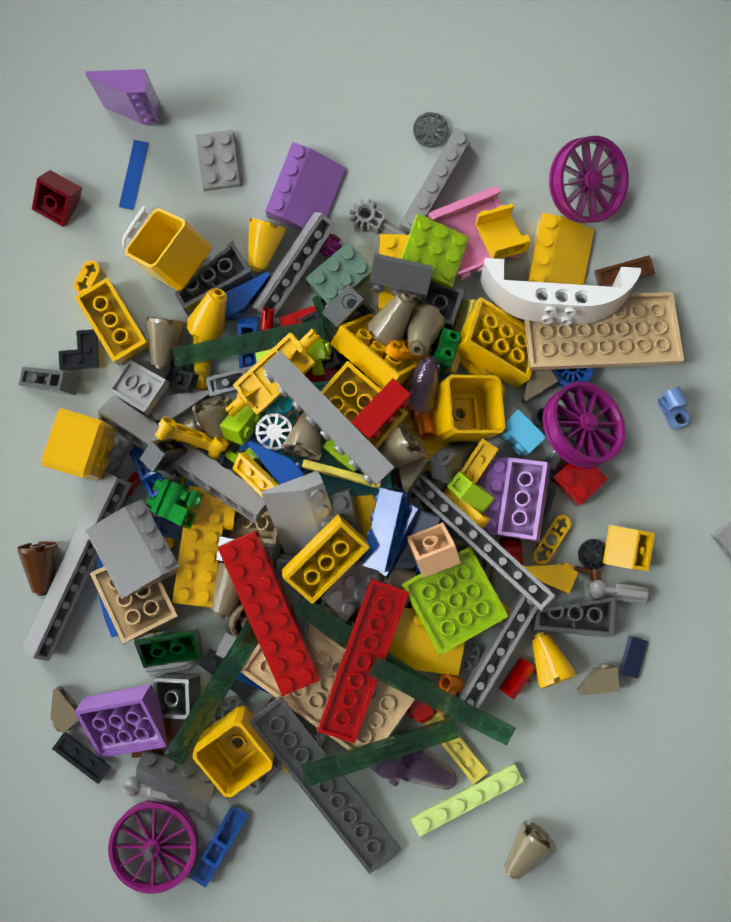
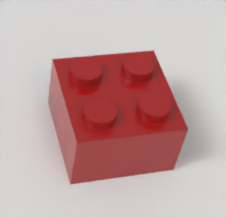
[550,451,608,506]

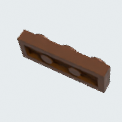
[594,255,655,287]

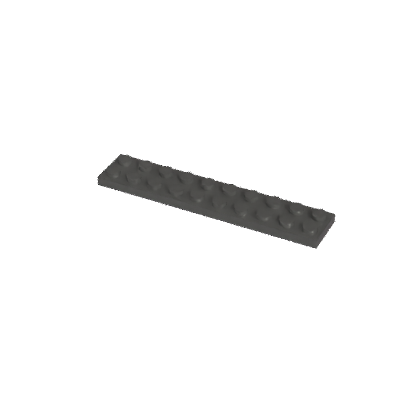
[249,695,401,874]

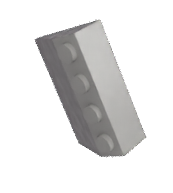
[261,470,334,554]
[85,500,180,599]

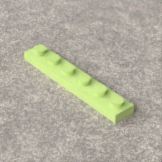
[410,763,524,837]

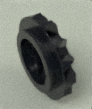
[578,539,606,569]

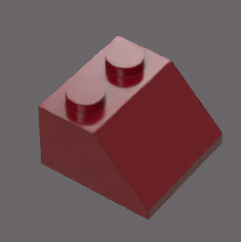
[31,170,82,227]

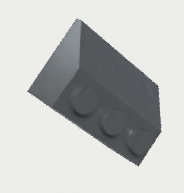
[369,253,434,302]

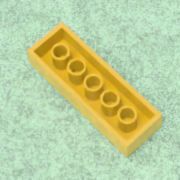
[172,486,226,608]

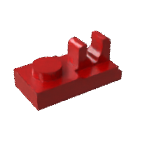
[499,657,537,700]

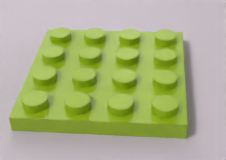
[401,546,509,655]

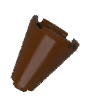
[17,541,58,596]

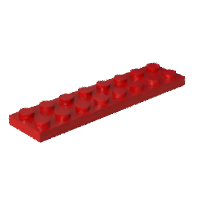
[316,578,409,744]

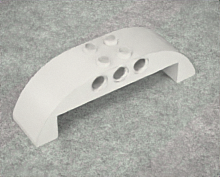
[480,258,641,325]

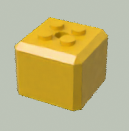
[125,208,211,291]
[431,375,506,442]
[41,408,116,481]
[193,706,274,797]

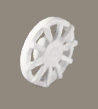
[255,413,292,451]

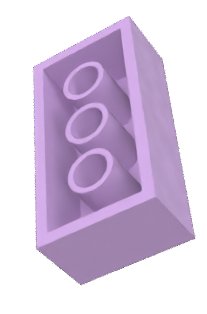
[497,458,551,542]

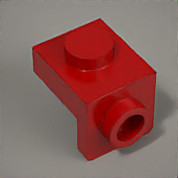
[500,537,523,566]

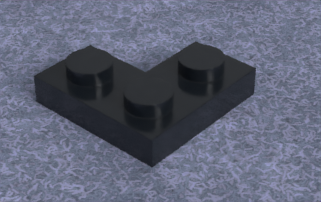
[58,329,99,371]
[165,350,199,394]

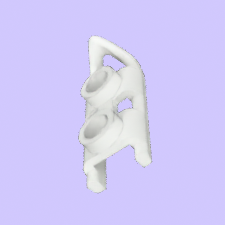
[122,206,150,252]

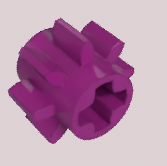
[319,234,342,258]

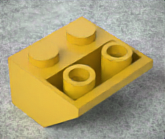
[603,525,655,571]

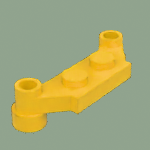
[155,416,229,459]

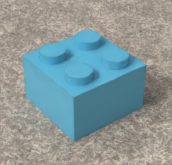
[498,409,546,457]

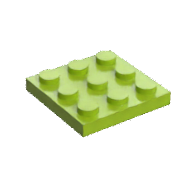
[400,213,469,289]

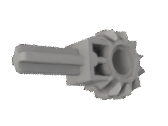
[350,199,408,235]

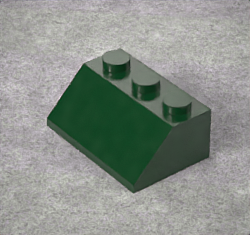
[134,628,202,668]

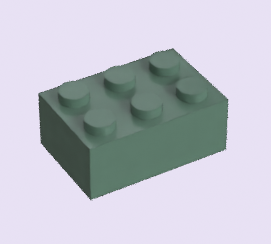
[305,242,372,306]

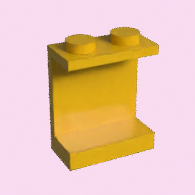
[475,203,531,259]

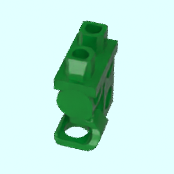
[423,327,461,375]
[146,478,204,529]

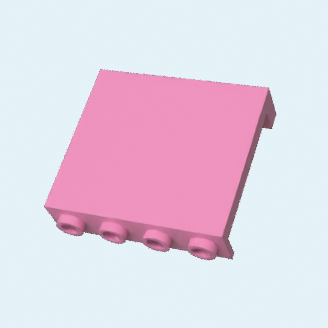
[427,186,521,280]

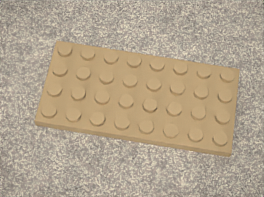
[524,292,684,370]
[240,622,415,765]

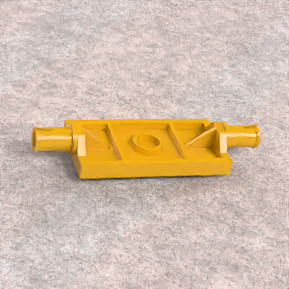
[225,329,321,417]

